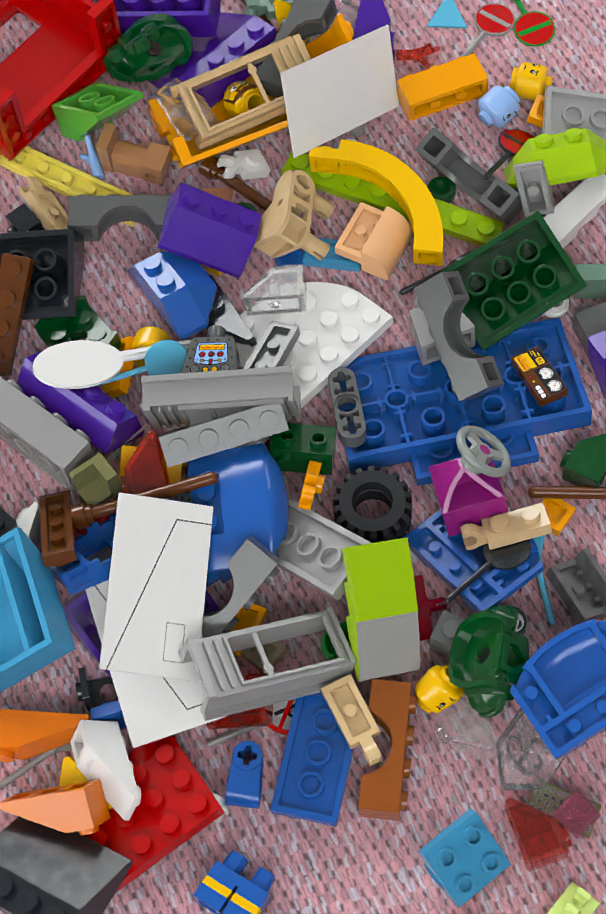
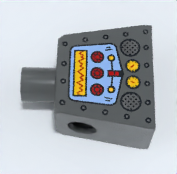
[181,325,241,373]

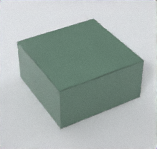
[574,264,606,299]

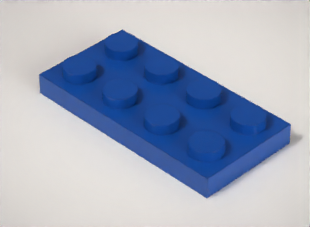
[270,692,364,827]

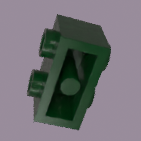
[270,423,336,475]

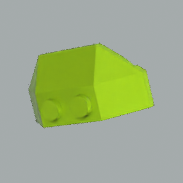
[504,128,606,189]

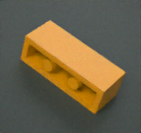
[397,53,488,121]

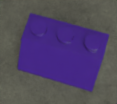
[158,182,262,279]

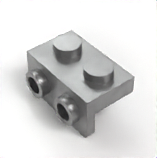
[545,548,606,624]

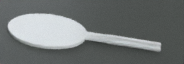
[33,339,192,389]

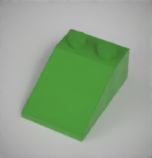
[51,82,144,141]

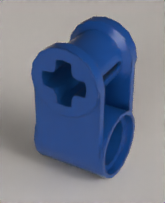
[225,741,264,809]

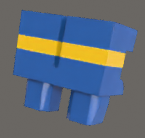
[193,850,275,914]

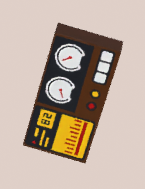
[511,346,568,407]

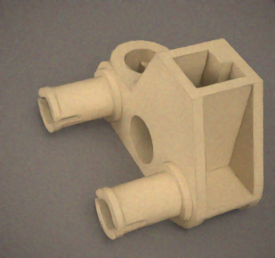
[254,170,334,261]

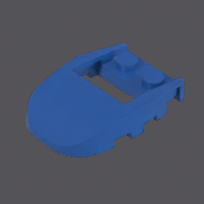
[50,513,116,595]

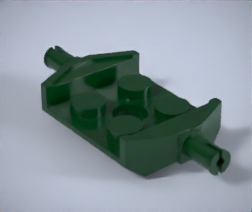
[34,295,121,350]

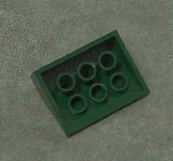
[436,210,587,351]

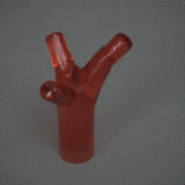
[396,43,440,68]

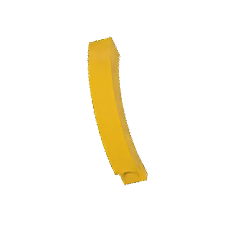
[309,139,444,266]

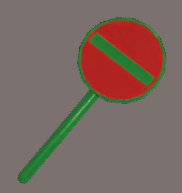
[514,0,555,47]

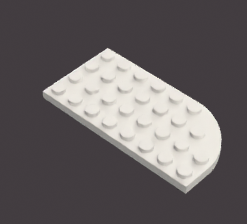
[138,282,393,449]

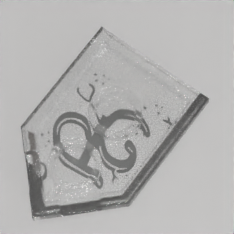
[496,708,567,791]

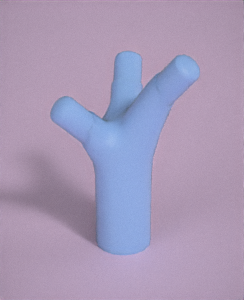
[80,135,105,180]

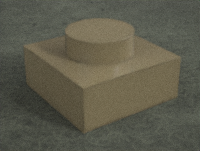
[241,641,287,676]

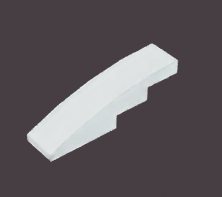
[544,174,606,247]

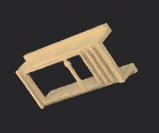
[170,34,311,151]

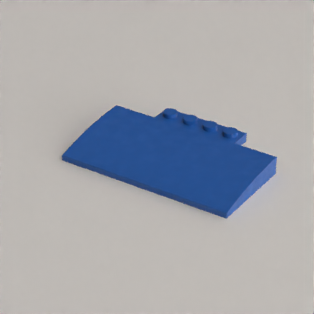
[339,317,592,486]

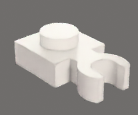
[216,149,271,180]

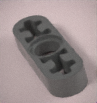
[328,368,367,447]

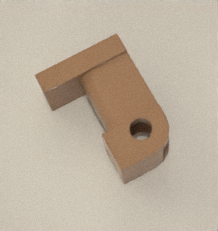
[96,122,173,184]

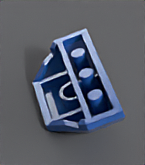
[128,252,217,341]

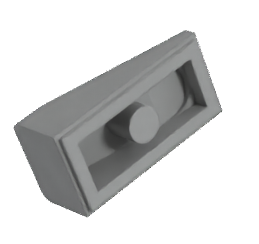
[513,160,555,217]

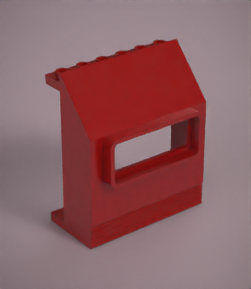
[0,0,121,161]

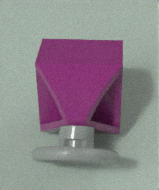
[429,425,511,537]

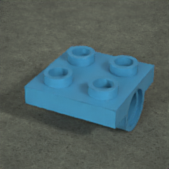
[418,809,511,908]

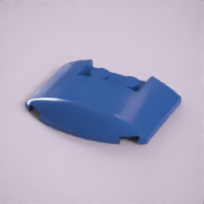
[188,443,289,574]
[403,509,544,613]
[510,619,606,760]

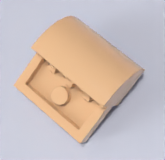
[334,202,413,281]

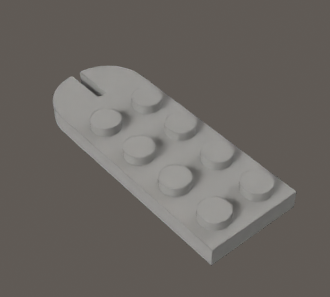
[542,86,606,140]
[275,498,371,601]

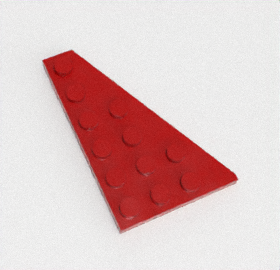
[84,735,225,892]

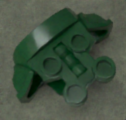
[103,13,193,83]
[449,605,529,718]

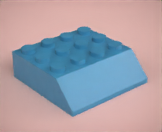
[0,527,76,692]

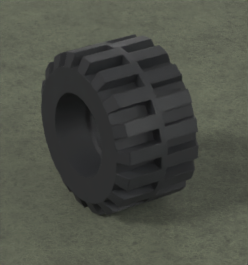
[333,466,412,543]

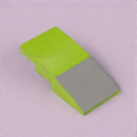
[342,537,420,681]

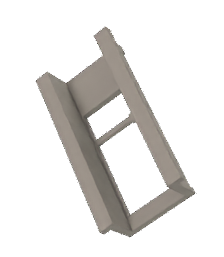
[141,366,301,430]
[178,607,356,721]

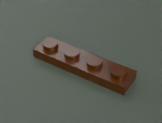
[0,253,35,376]
[39,490,77,568]

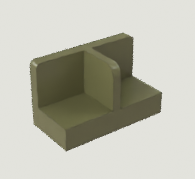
[69,452,124,506]

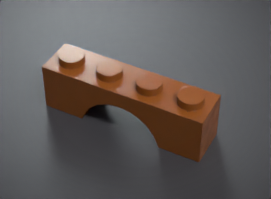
[358,679,417,821]

